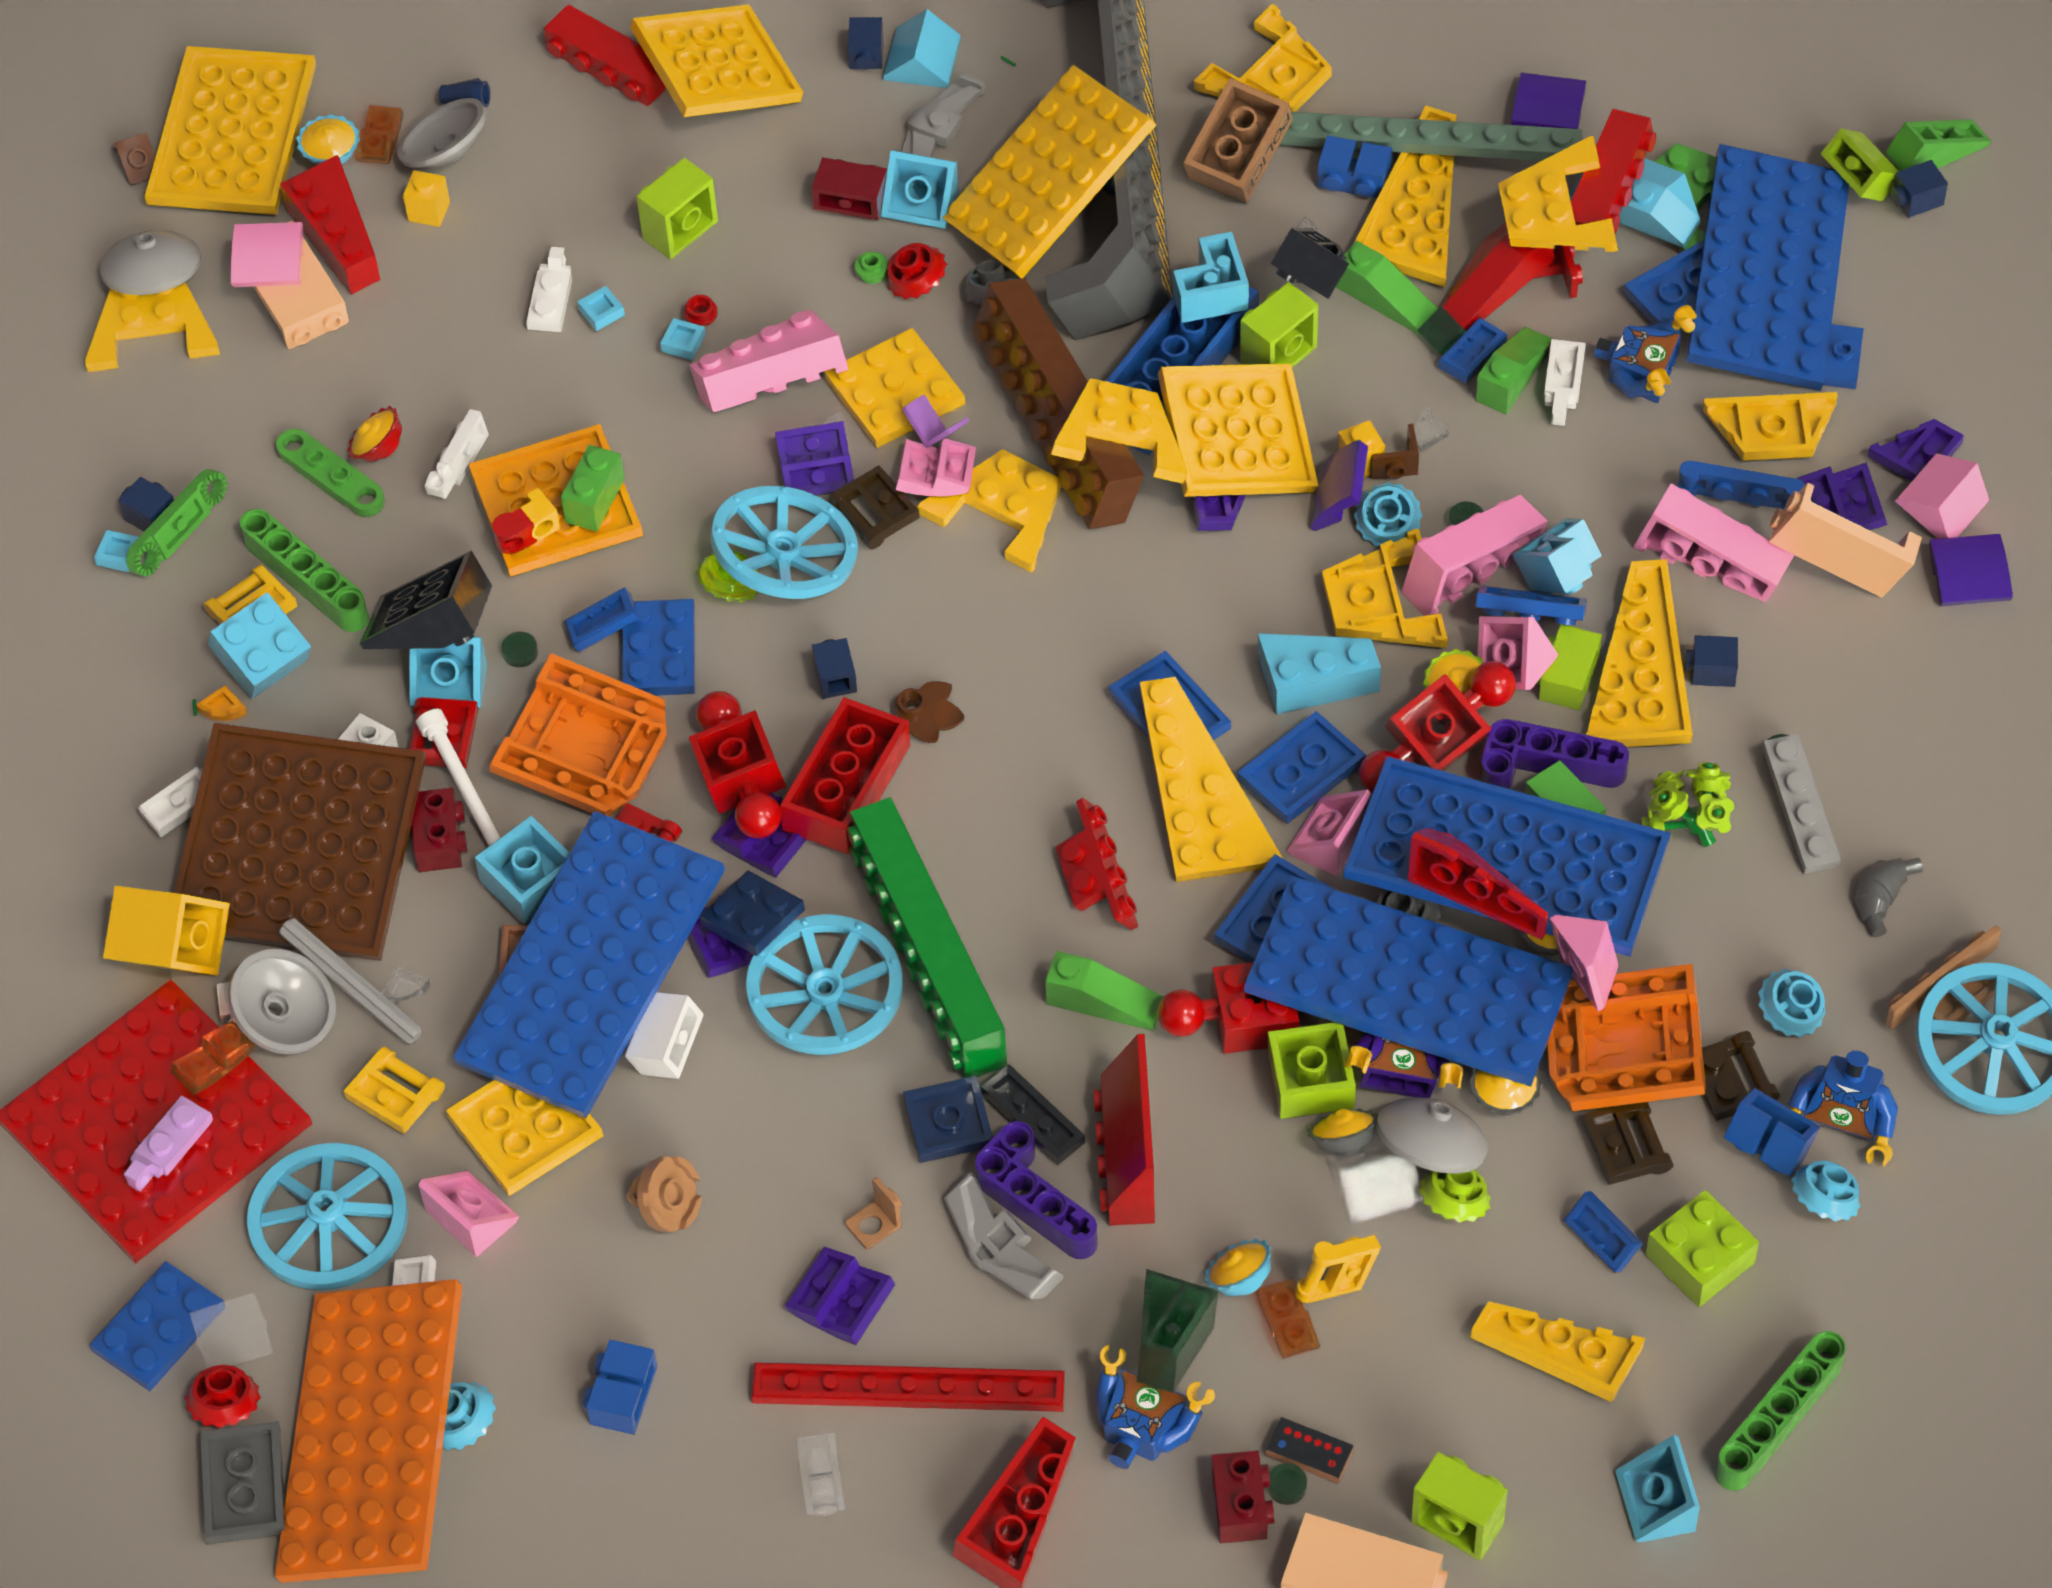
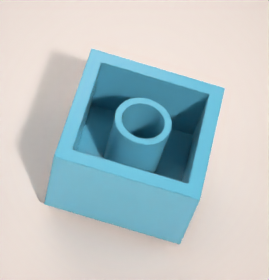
[208,592,311,700]
[474,815,570,925]

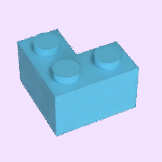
[1173,232,1249,323]
[1512,518,1602,595]

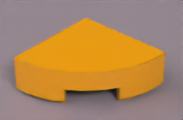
[196,685,248,721]

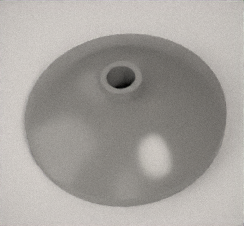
[397,98,487,169]
[100,230,201,295]
[228,949,336,1054]
[1376,1097,1488,1173]

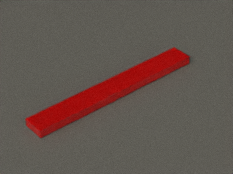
[751,1362,1065,1412]

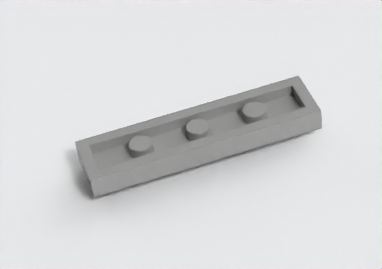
[1762,734,1841,874]

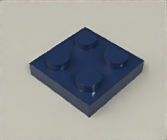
[700,870,805,956]
[903,1076,993,1163]

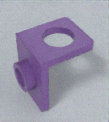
[903,395,969,448]

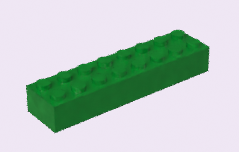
[847,797,1007,1078]

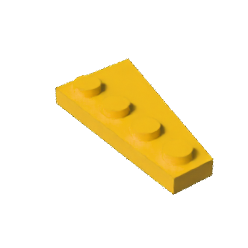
[1470,1301,1646,1402]

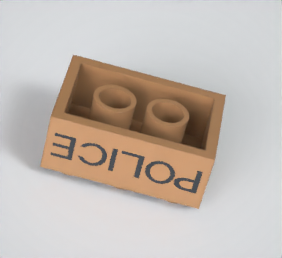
[1183,78,1293,204]

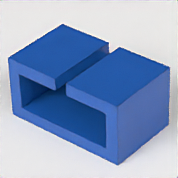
[1317,135,1393,198]
[1723,1088,1820,1177]
[583,1339,657,1435]

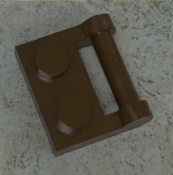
[828,465,920,549]
[1702,1031,1780,1121]
[1583,1102,1674,1185]

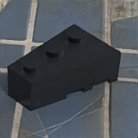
[1270,228,1350,299]

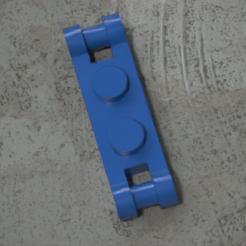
[1677,461,1805,509]

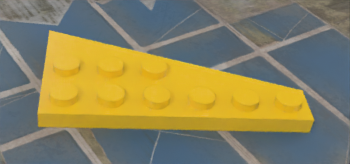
[1354,105,1457,288]

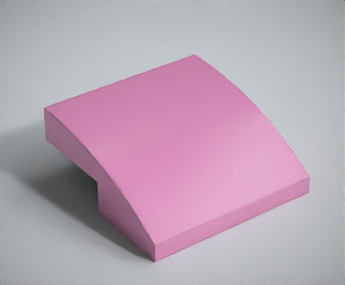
[231,222,303,287]
[895,438,976,496]

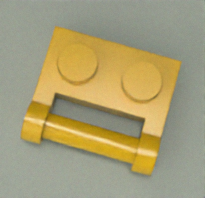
[203,564,298,624]
[343,1046,445,1134]
[1294,1235,1381,1303]

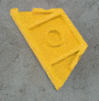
[1703,392,1838,461]

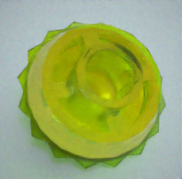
[695,550,760,603]

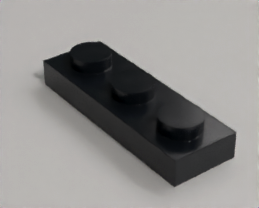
[981,1064,1086,1165]

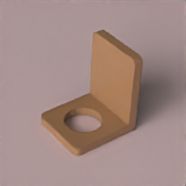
[845,1177,902,1249]

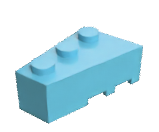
[1257,633,1381,715]

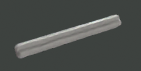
[279,918,422,1045]

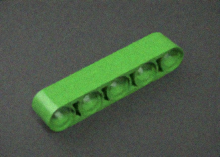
[240,509,369,632]
[1716,1331,1846,1491]

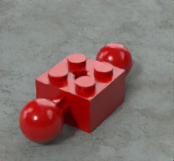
[1359,661,1516,794]
[689,691,786,839]
[1157,962,1300,1054]

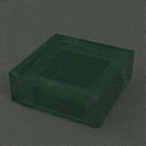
[1417,306,1466,356]

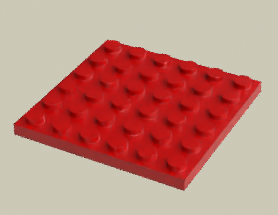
[0,979,312,1264]

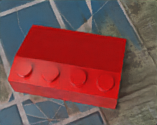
[1094,1034,1155,1226]

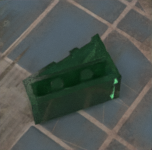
[1137,1269,1219,1393]

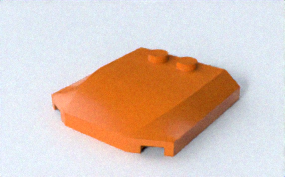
[490,653,667,817]
[1547,964,1706,1111]

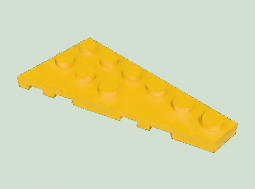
[1586,559,1693,747]
[1140,677,1283,882]

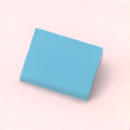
[883,9,961,88]
[880,150,959,229]
[409,636,487,708]
[1615,1435,1700,1542]

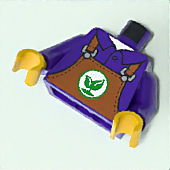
[1345,1033,1463,1098]

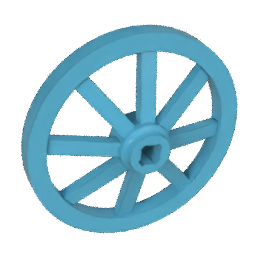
[710,486,858,599]
[746,914,903,1055]
[1915,963,2052,1115]
[247,1143,408,1290]

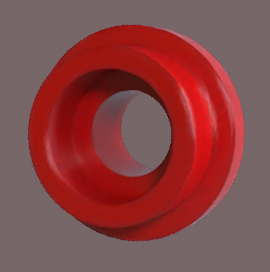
[684,295,718,326]

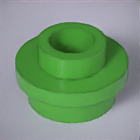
[855,252,888,284]

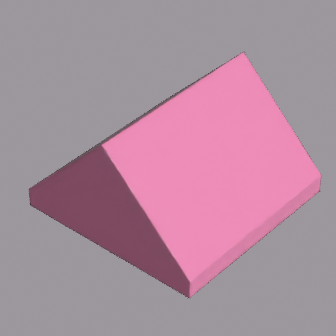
[1895,453,1989,539]
[1477,616,1558,690]
[1287,789,1372,876]
[1549,915,1619,1012]
[418,1171,519,1257]

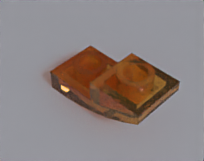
[356,105,404,164]
[171,1021,256,1095]
[1256,1278,1320,1359]

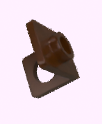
[112,132,155,185]
[1371,423,1419,479]

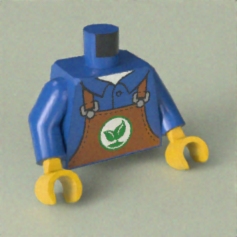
[1594,305,1697,403]
[1788,1051,1898,1166]
[1095,1345,1215,1469]

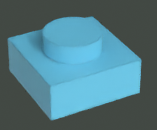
[577,286,625,331]
[660,318,706,361]
[94,530,139,572]

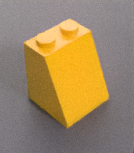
[103,886,230,976]

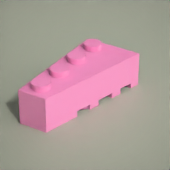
[689,309,849,413]
[1633,483,1794,602]
[1401,495,1548,616]

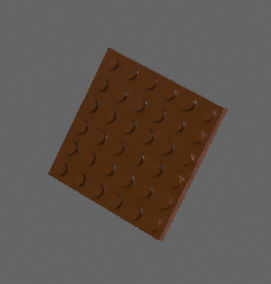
[173,723,427,961]

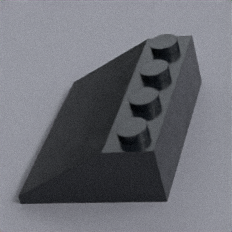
[360,551,492,649]

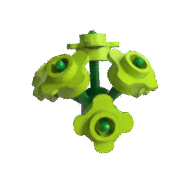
[1641,762,1734,847]

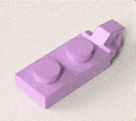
[124,1096,213,1192]

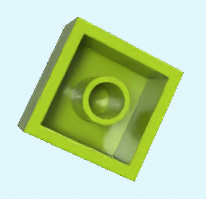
[636,157,718,260]
[1240,282,1319,367]
[1268,1022,1356,1119]
[1646,1190,1759,1307]
[1411,1451,1508,1561]

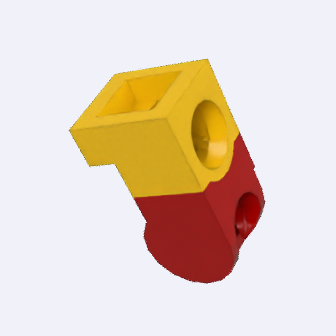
[492,488,560,554]

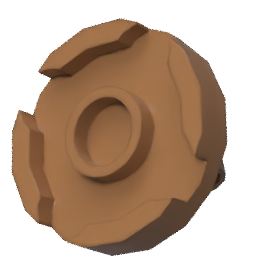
[626,1156,702,1232]

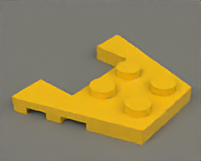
[1194,4,1332,112]
[1498,136,1618,252]
[85,282,220,372]
[1051,378,1188,484]
[917,449,1061,573]
[1322,528,1448,648]

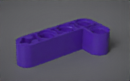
[1480,719,1629,789]
[975,1121,1098,1259]

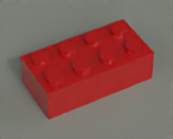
[780,697,910,855]

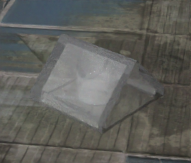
[1326,1141,1423,1224]

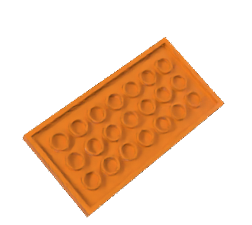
[275,1279,463,1583]

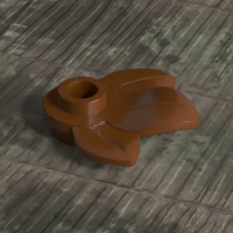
[894,681,964,743]

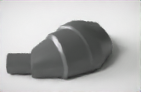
[1854,857,1923,937]

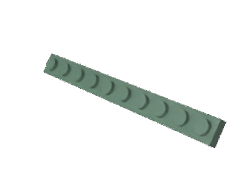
[1280,112,1583,161]

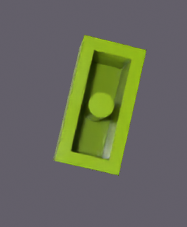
[1821,128,1899,202]
[1536,624,1602,711]

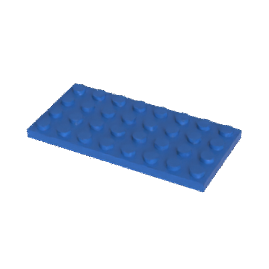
[1686,144,1849,391]
[1343,756,1671,957]
[453,811,725,1119]
[1244,875,1573,1087]

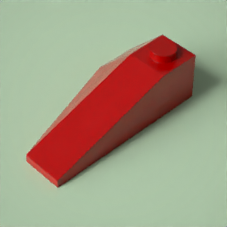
[1431,222,1555,343]
[1408,827,1548,940]

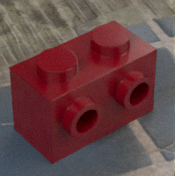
[812,157,887,220]
[412,787,468,873]
[1212,1450,1275,1544]

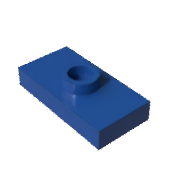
[1438,318,1507,384]
[1824,324,1864,389]
[564,587,640,652]
[1563,1191,1643,1273]

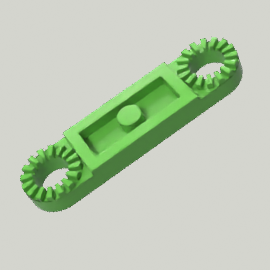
[276,429,385,518]
[126,469,228,577]

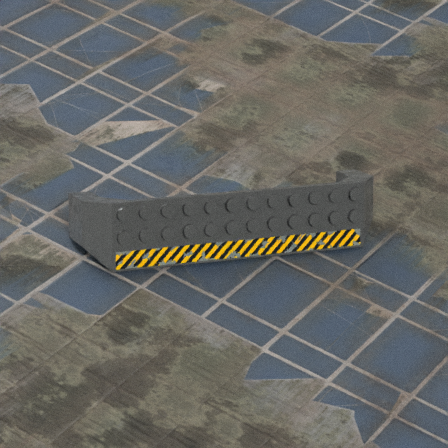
[1042,0,1173,340]

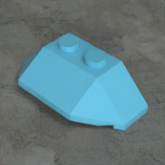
[1569,159,1700,248]

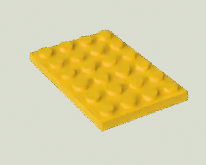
[145,46,316,215]
[942,65,1156,279]

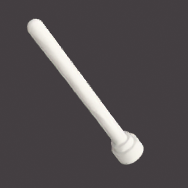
[416,709,500,846]

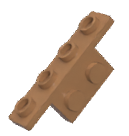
[1885,925,2002,1035]

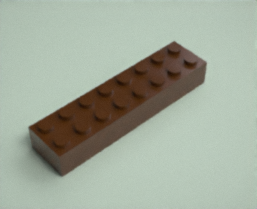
[972,278,1145,529]

